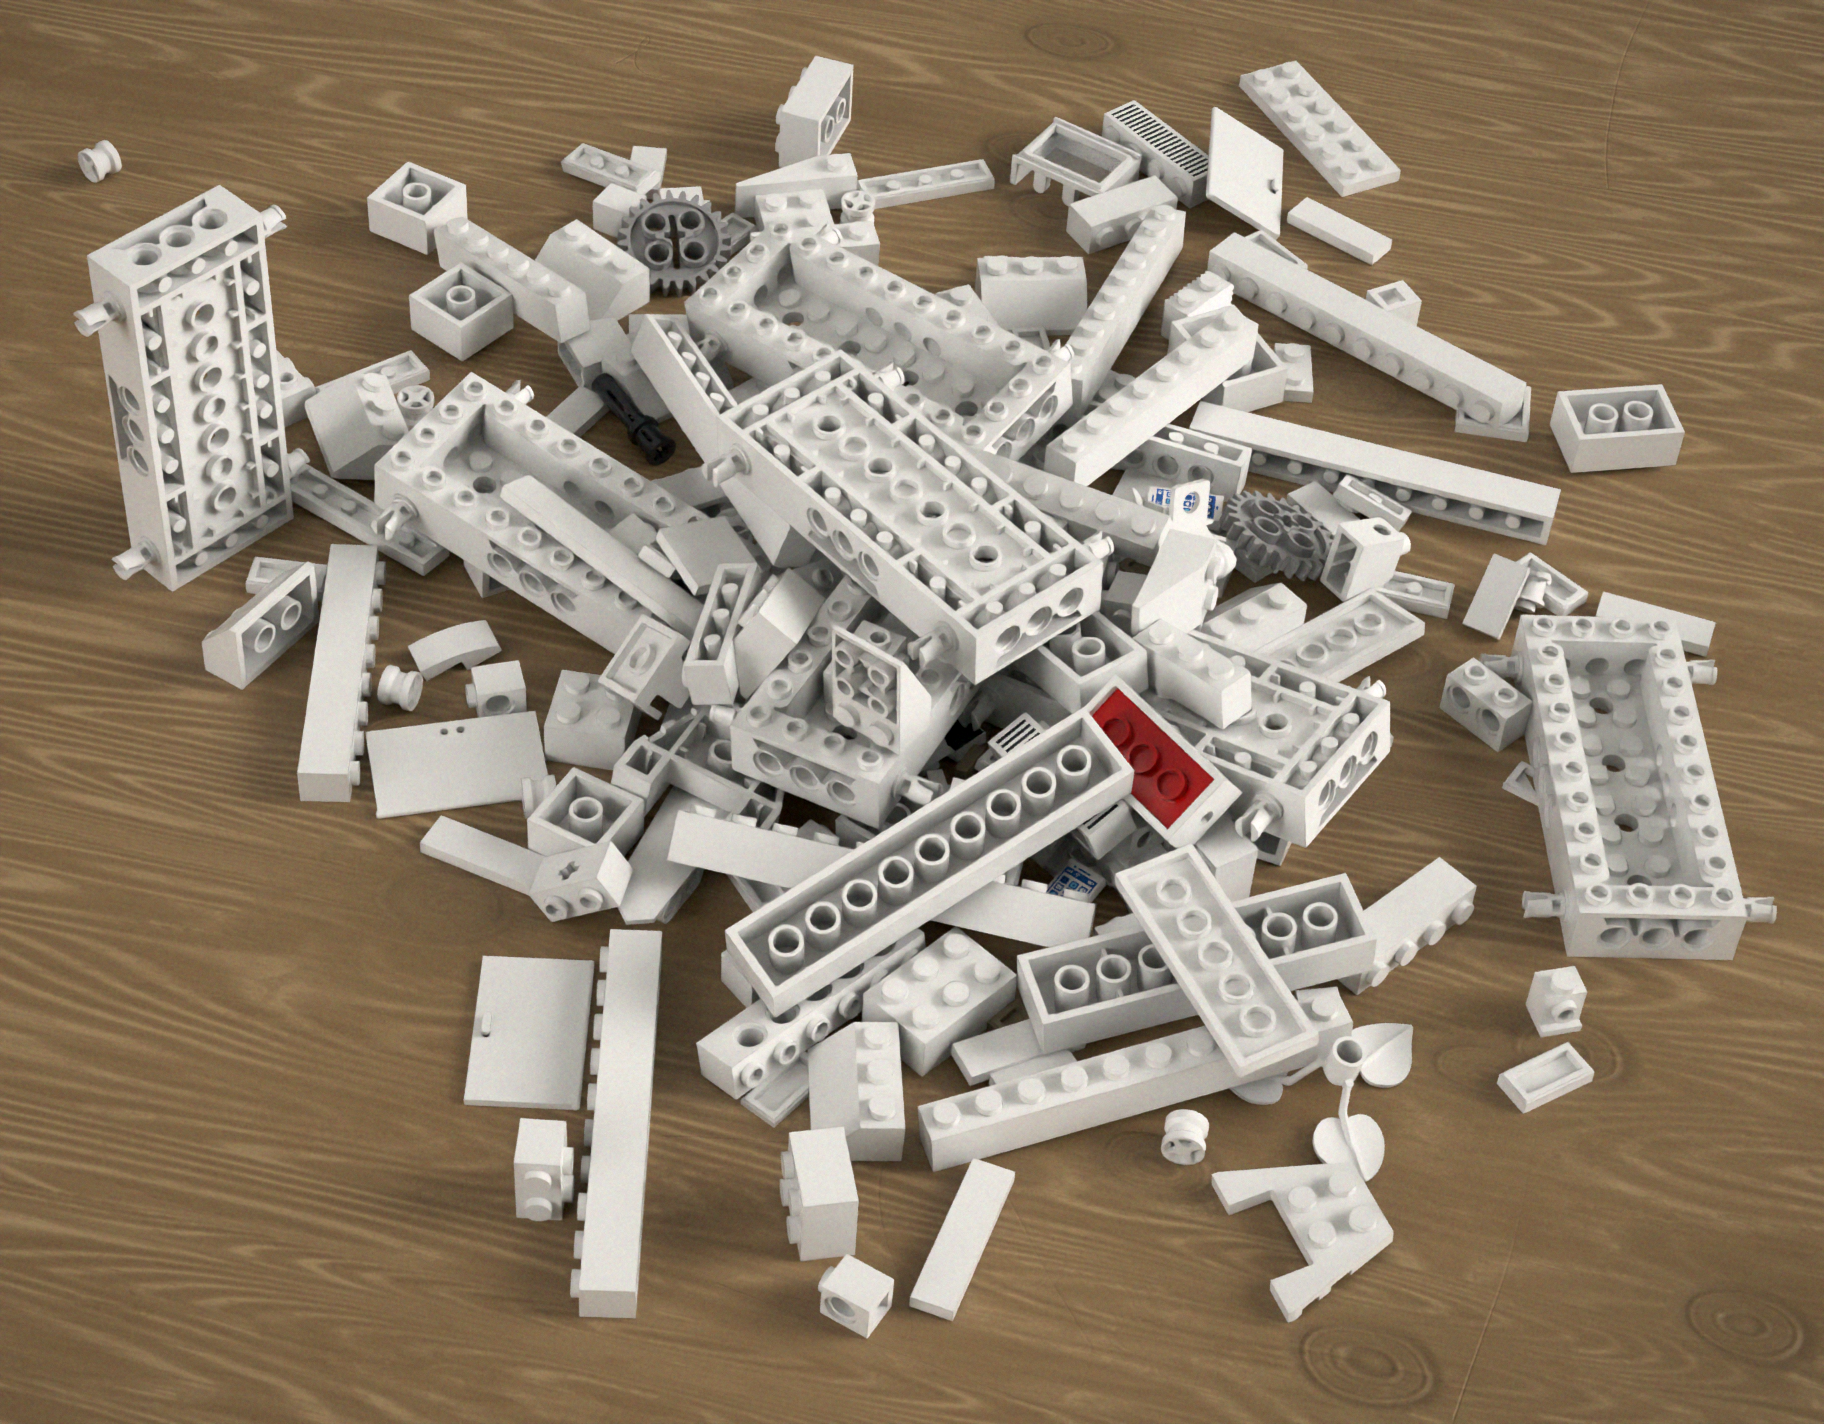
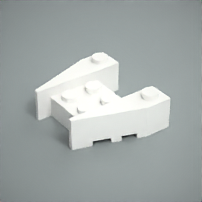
[735,153,880,266]
[611,704,785,830]

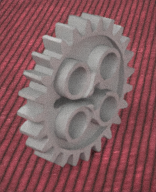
[617,190,731,298]
[1219,490,1333,581]

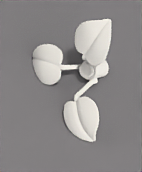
[1230,1023,1413,1182]

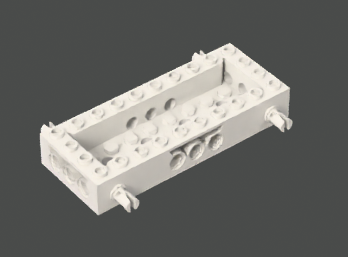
[73,185,311,592]
[684,217,1074,462]
[702,349,1114,685]
[371,372,786,662]
[709,513,1068,829]
[958,614,1390,848]
[1479,615,1777,960]

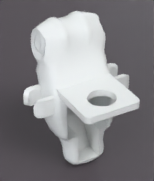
[1142,479,1236,580]

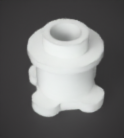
[1514,570,1552,613]

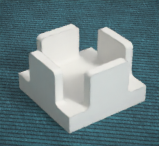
[598,613,691,720]

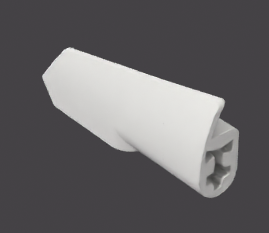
[618,786,730,925]

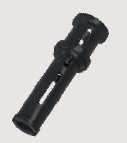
[591,373,676,466]

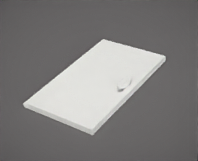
[1206,107,1284,240]
[365,711,548,819]
[464,956,595,1111]

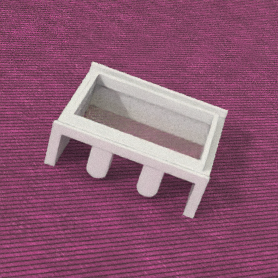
[1010,117,1141,206]

